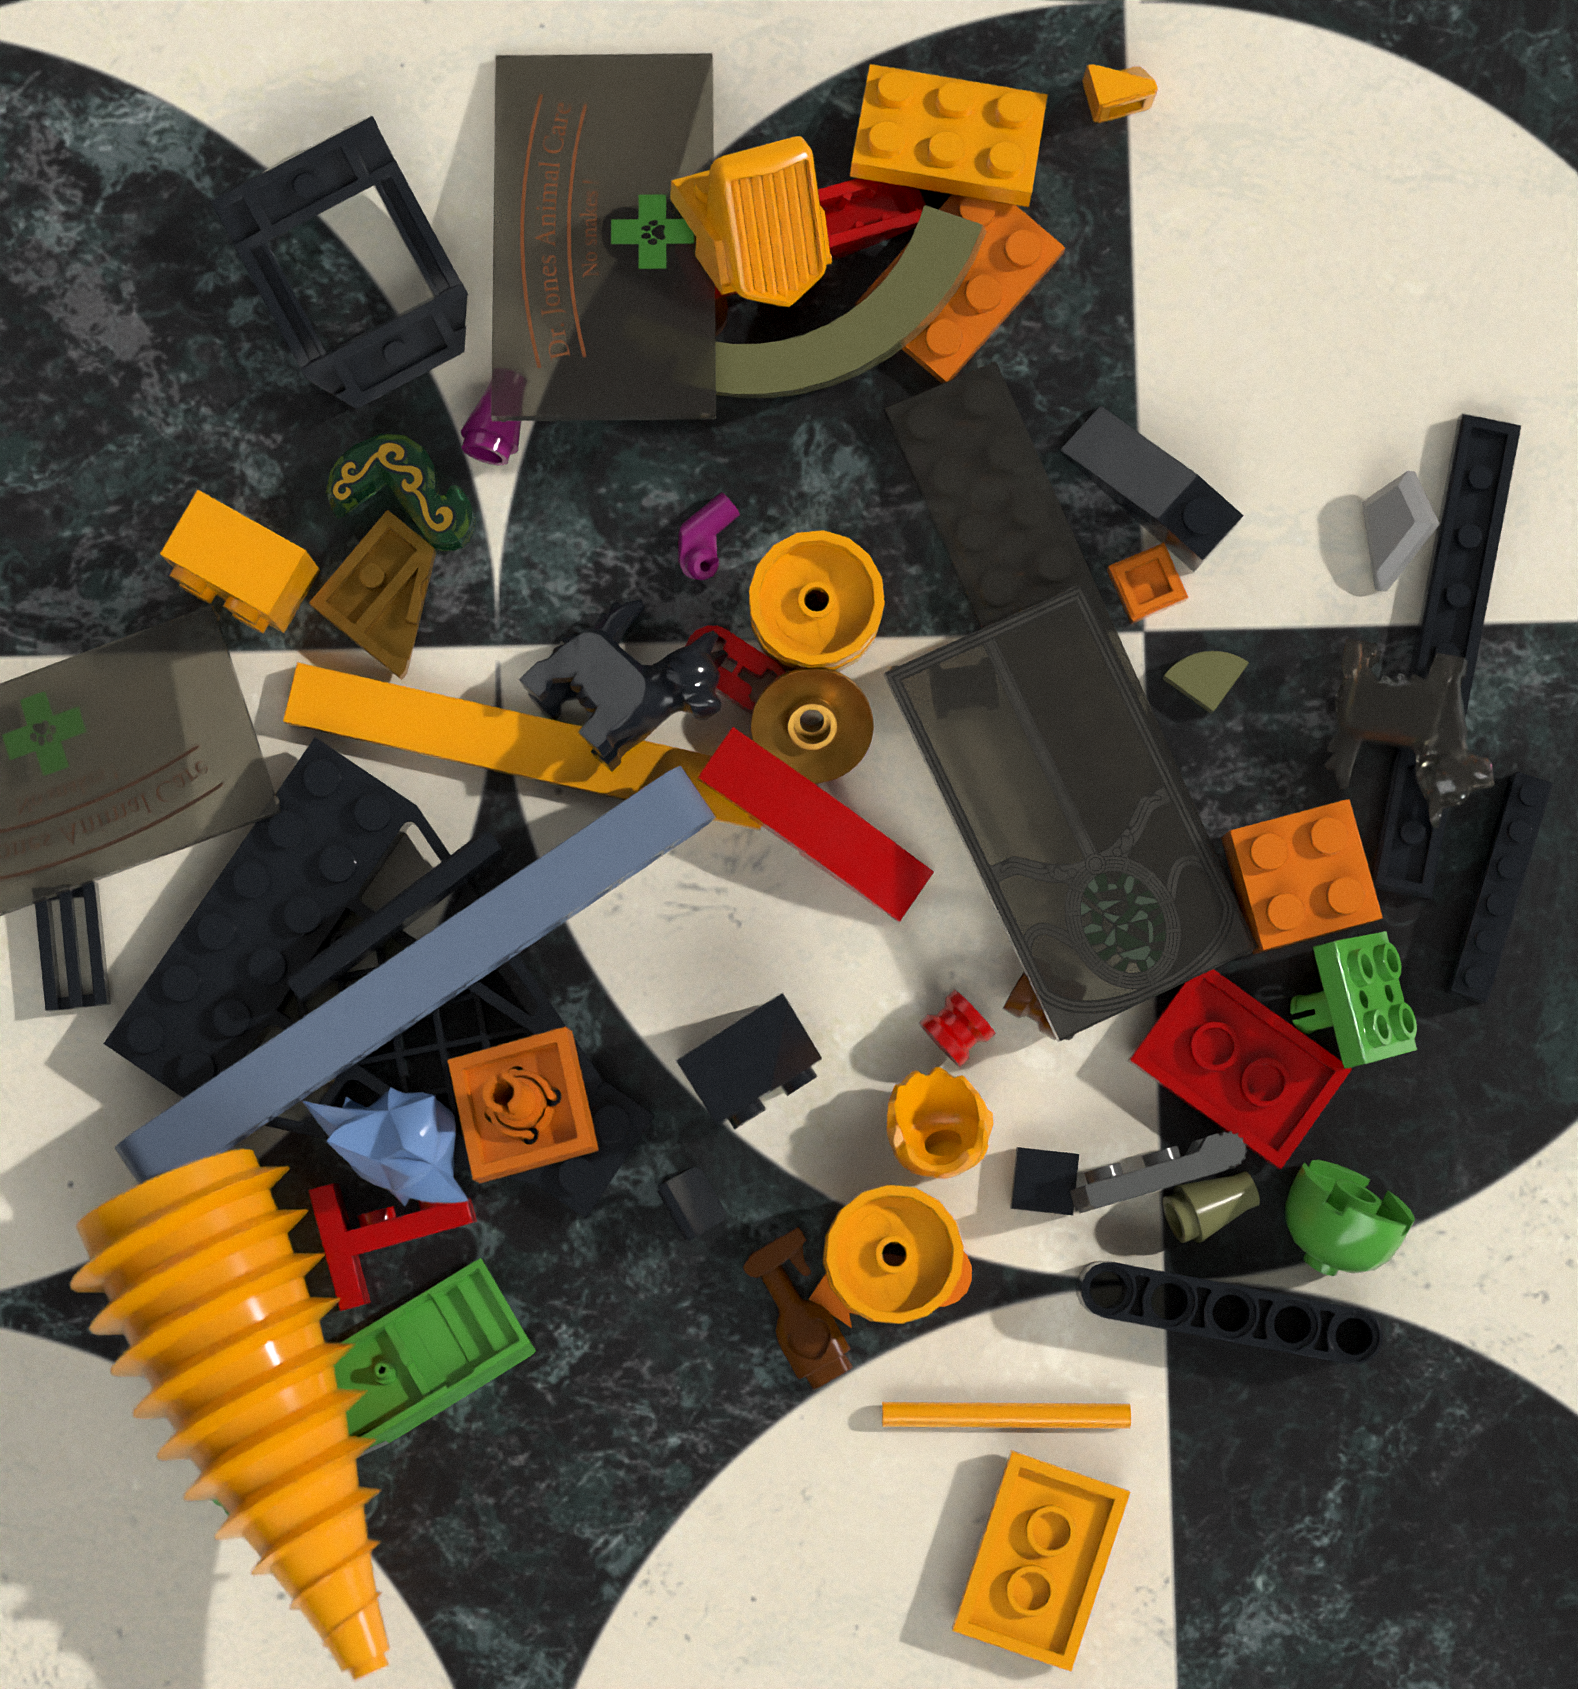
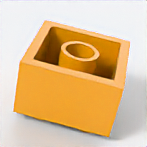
[160,490,320,634]

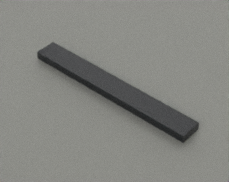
[1371,413,1522,900]

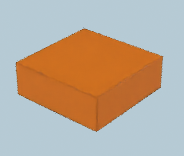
[1107,542,1189,624]

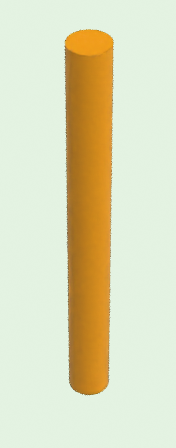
[882,1402,1131,1429]

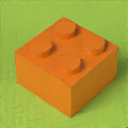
[1221,799,1383,955]

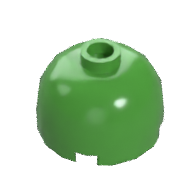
[1285,1160,1415,1276]

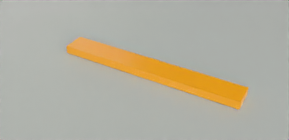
[283,662,762,831]

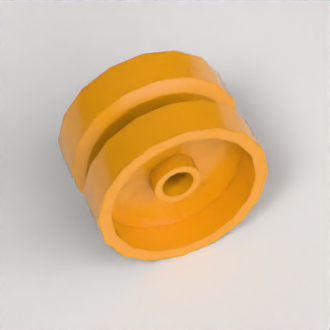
[749,530,885,672]
[822,1185,964,1324]

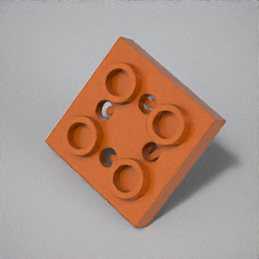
[448,1027,599,1183]

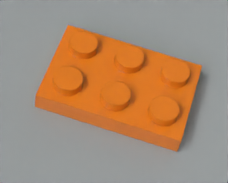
[855,194,1065,387]

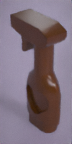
[742,1226,853,1390]

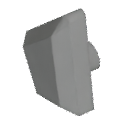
[1362,471,1440,591]

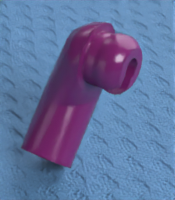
[678,492,740,581]

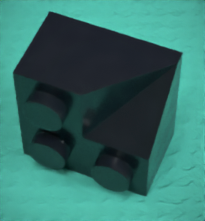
[676,992,822,1130]

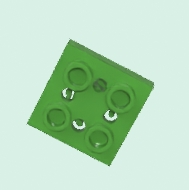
[1290,931,1417,1069]

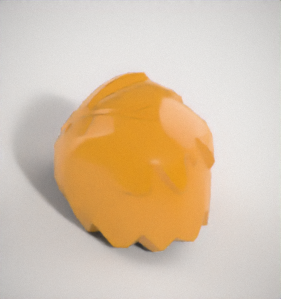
[886,1067,994,1179]

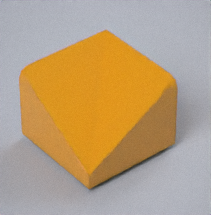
[1082,64,1158,123]

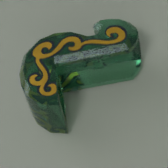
[326,434,476,552]

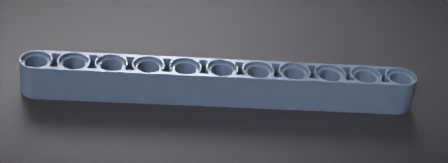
[114,766,716,1185]

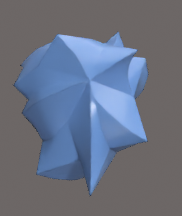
[302,1088,469,1206]

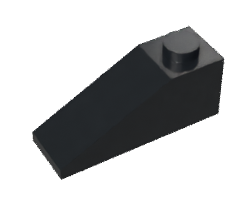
[1060,406,1244,572]

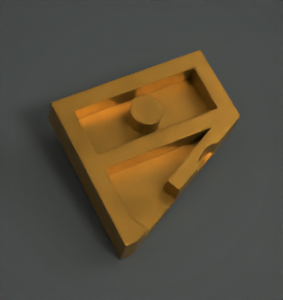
[309,510,436,680]

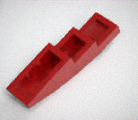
[674,178,925,306]
[698,727,934,923]

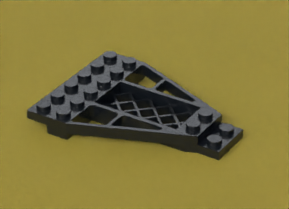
[103,737,655,1218]

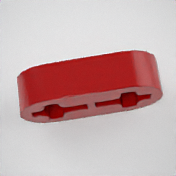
[685,626,786,714]

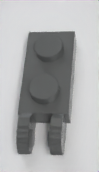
[1070,1131,1248,1214]

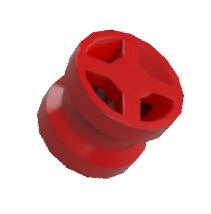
[918,989,996,1067]

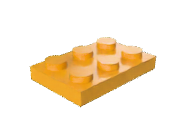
[850,64,1048,207]
[951,1450,1130,1672]

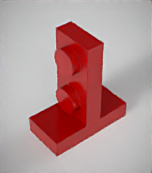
[308,1183,477,1311]

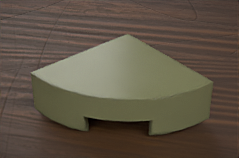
[1162,651,1249,714]

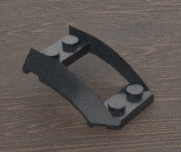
[210,115,469,409]

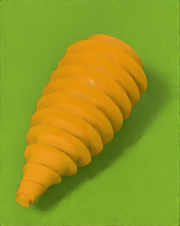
[70,1149,390,1681]

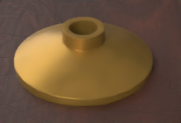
[751,667,874,784]

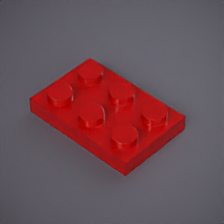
[1128,969,1352,1169]

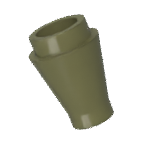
[1163,1171,1260,1243]

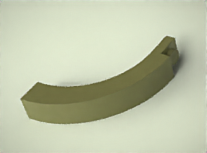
[622,205,987,398]

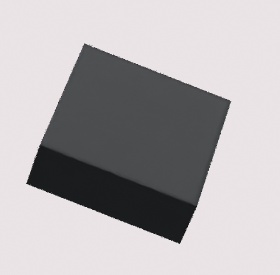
[1010,1147,1079,1216]

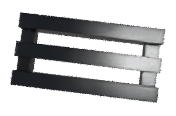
[33,882,111,1012]

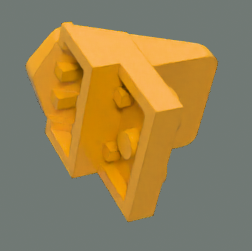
[670,136,832,307]

